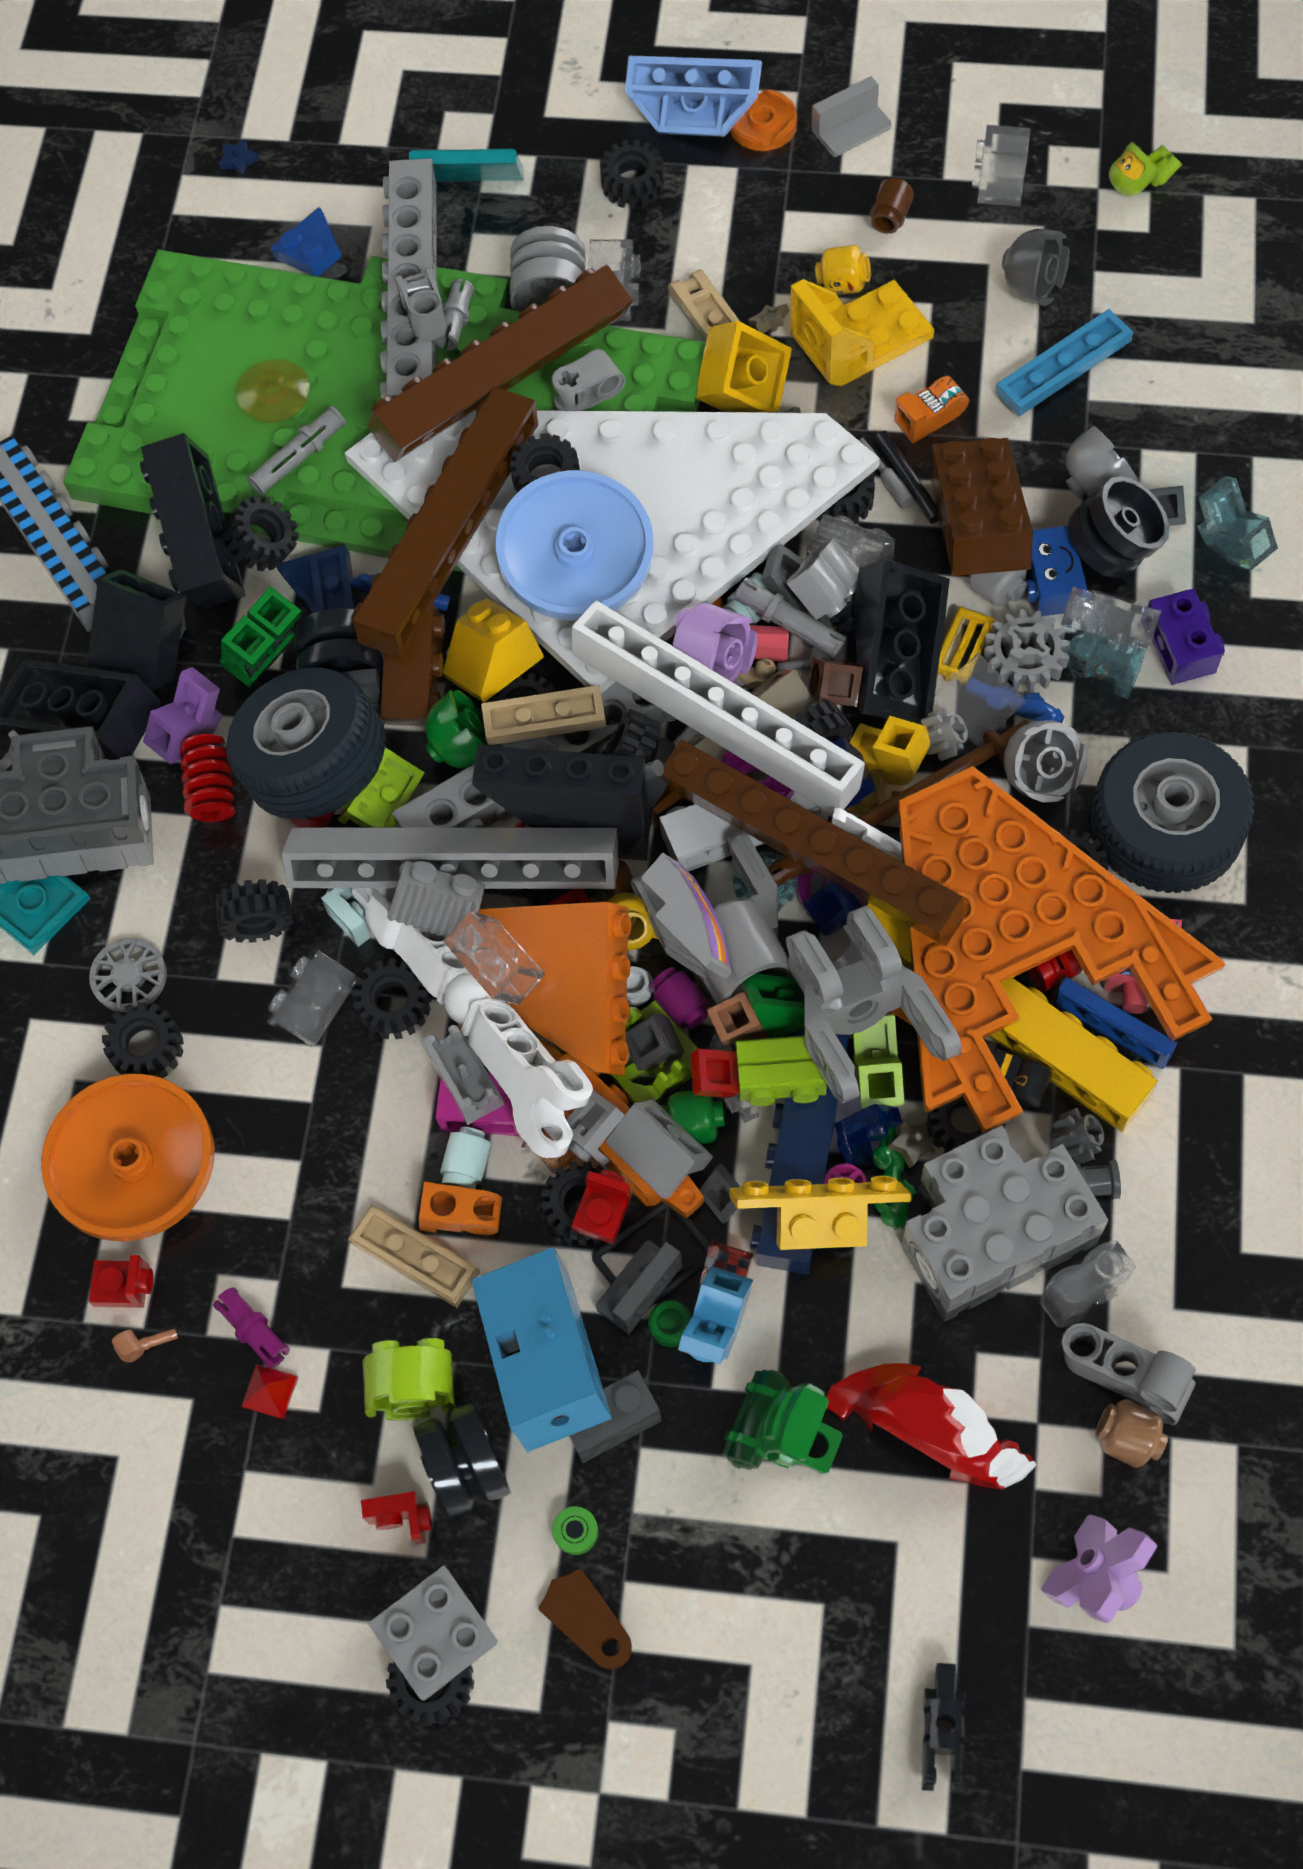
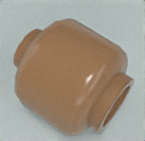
[1095,1399,1168,1468]

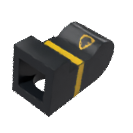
[984,1039,1052,1108]

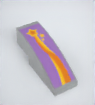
[641,853,731,979]

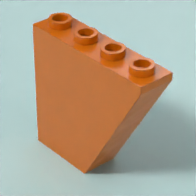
[476,902,631,1076]

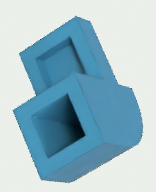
[678,1266,753,1365]

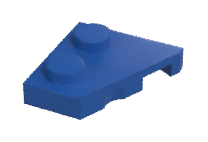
[270,207,342,277]

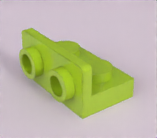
[337,747,425,828]

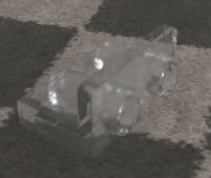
[267,950,358,1047]

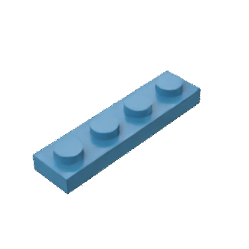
[995,309,1133,417]

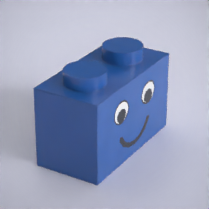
[1025,526,1087,617]

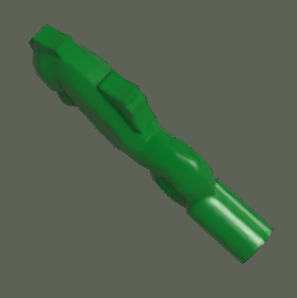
[872,1121,916,1230]

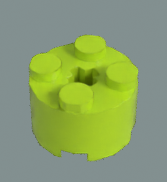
[363,1338,455,1421]

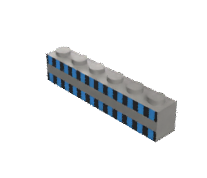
[0,435,108,632]

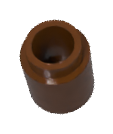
[870,178,914,234]

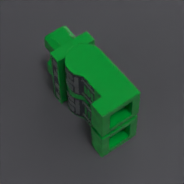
[220,586,301,689]

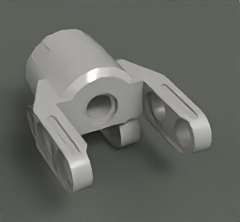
[631,830,794,1007]
[786,905,962,1104]

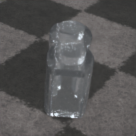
[1040,1241,1136,1327]

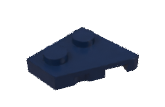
[276,545,357,614]

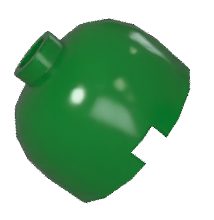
[425,690,501,770]

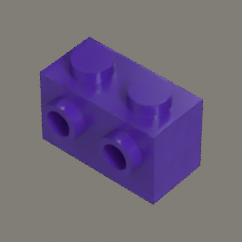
[1144,588,1225,685]

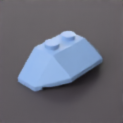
[625,56,762,137]

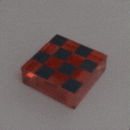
[699,1240,754,1285]

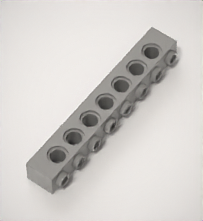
[380,158,437,399]
[392,682,676,828]

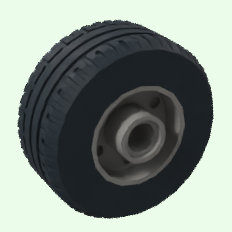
[226,668,386,819]
[1090,732,1254,893]

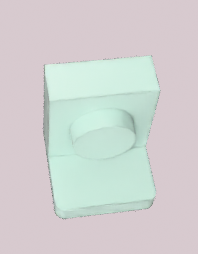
[321,888,371,947]

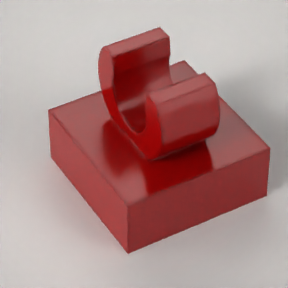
[690,1049,740,1098]

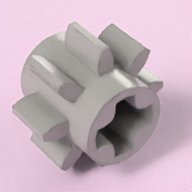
[921,708,968,761]

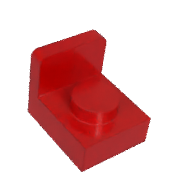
[572,1170,631,1245]
[89,1255,154,1308]
[361,1491,432,1544]

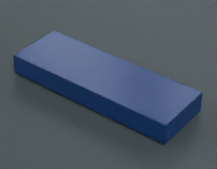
[1054,977,1177,1069]

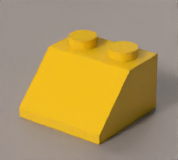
[696,320,792,413]
[443,598,544,703]

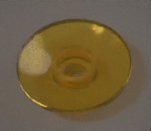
[236,359,310,422]

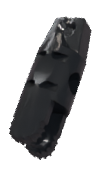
[921,1663,967,1794]

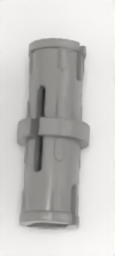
[435,278,474,351]

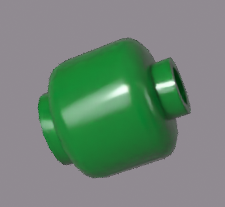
[661,1090,725,1145]

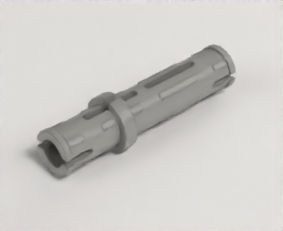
[247,406,346,496]
[733,577,847,659]

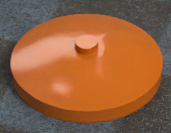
[41,1074,214,1242]

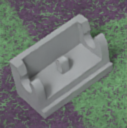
[422,1025,505,1125]

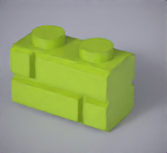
[736,1036,827,1106]

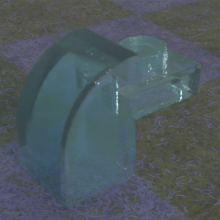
[1198,476,1278,571]

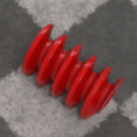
[179,734,235,822]

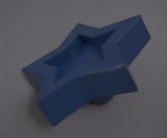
[219,139,259,176]

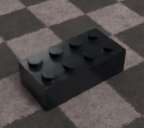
[140,433,246,609]

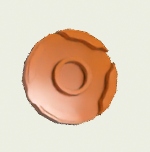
[730,90,797,151]

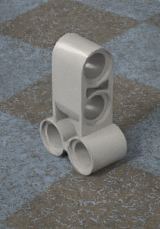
[1062,1323,1196,1425]

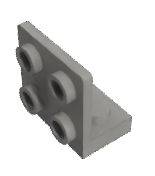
[368,1565,497,1700]

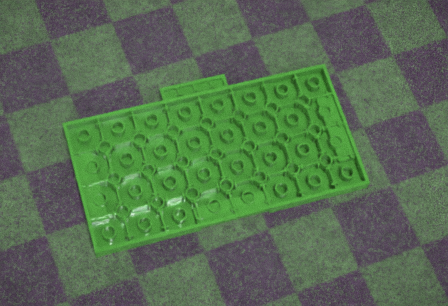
[63,250,706,572]

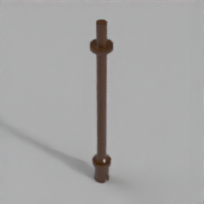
[766,720,1029,888]

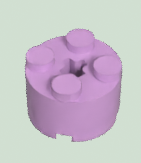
[672,603,758,686]

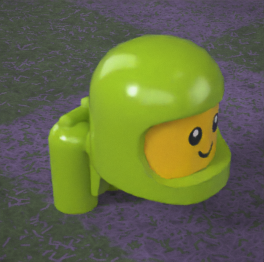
[1109,142,1182,196]

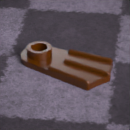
[538,1569,632,1670]

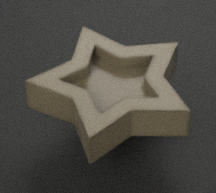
[748,304,790,333]
[887,1118,936,1168]

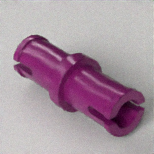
[213,1287,290,1368]

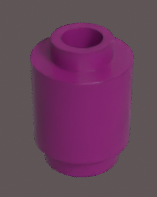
[650,967,710,1029]

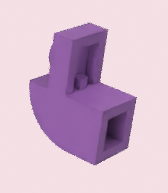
[143,667,222,764]

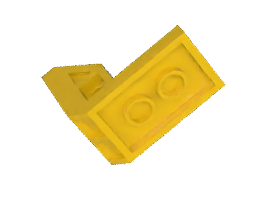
[790,279,934,386]

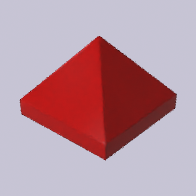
[242,1364,299,1420]

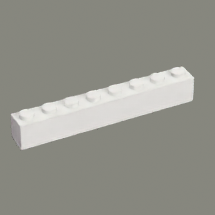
[572,600,865,815]

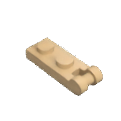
[668,269,739,341]

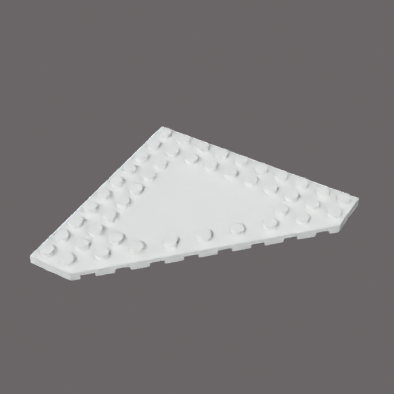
[345,410,880,694]

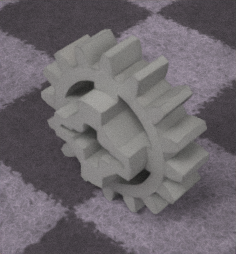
[983,609,1070,692]

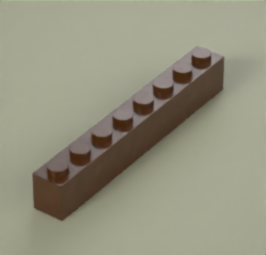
[367,264,634,463]
[352,387,538,659]
[661,739,968,947]

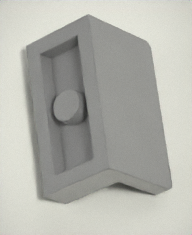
[812,76,892,157]
[606,1099,713,1199]

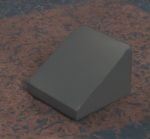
[1149,486,1186,526]
[626,1013,684,1071]

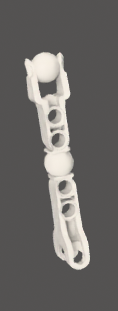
[351,888,593,1158]

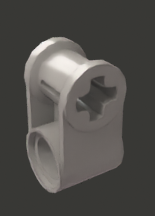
[395,266,446,341]
[552,349,626,411]

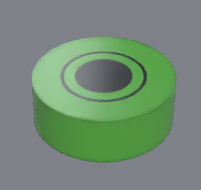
[552,1506,599,1555]

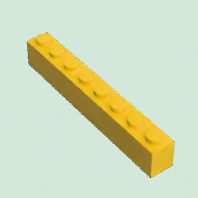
[867,903,1158,1133]

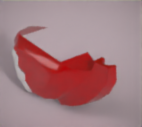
[825,1363,1036,1490]

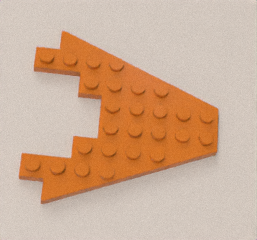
[898,766,1225,1134]

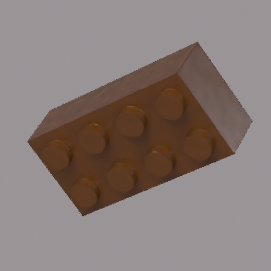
[931,437,1033,576]

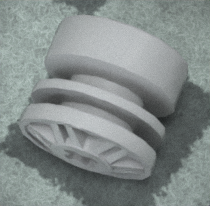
[510,226,586,311]

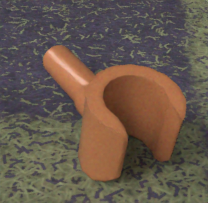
[112,1328,178,1363]

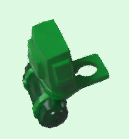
[723,1369,843,1474]

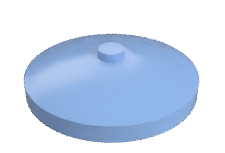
[496,470,653,621]

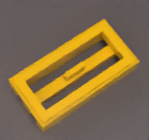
[937,606,995,688]

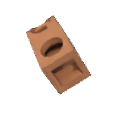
[707,991,768,1047]

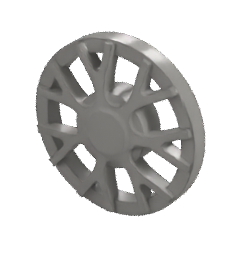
[89,938,167,1012]

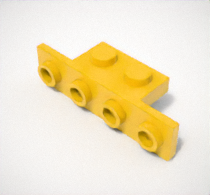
[729,1176,911,1250]

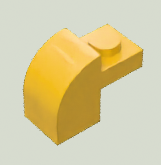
[845,716,930,785]

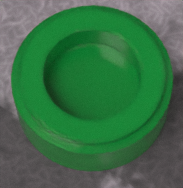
[648,1300,692,1347]

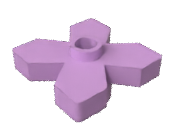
[1041,1515,1157,1623]

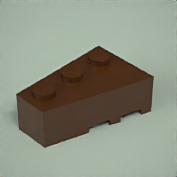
[381,603,445,726]

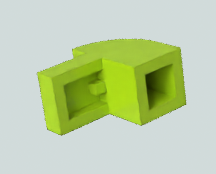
[852,1013,905,1108]

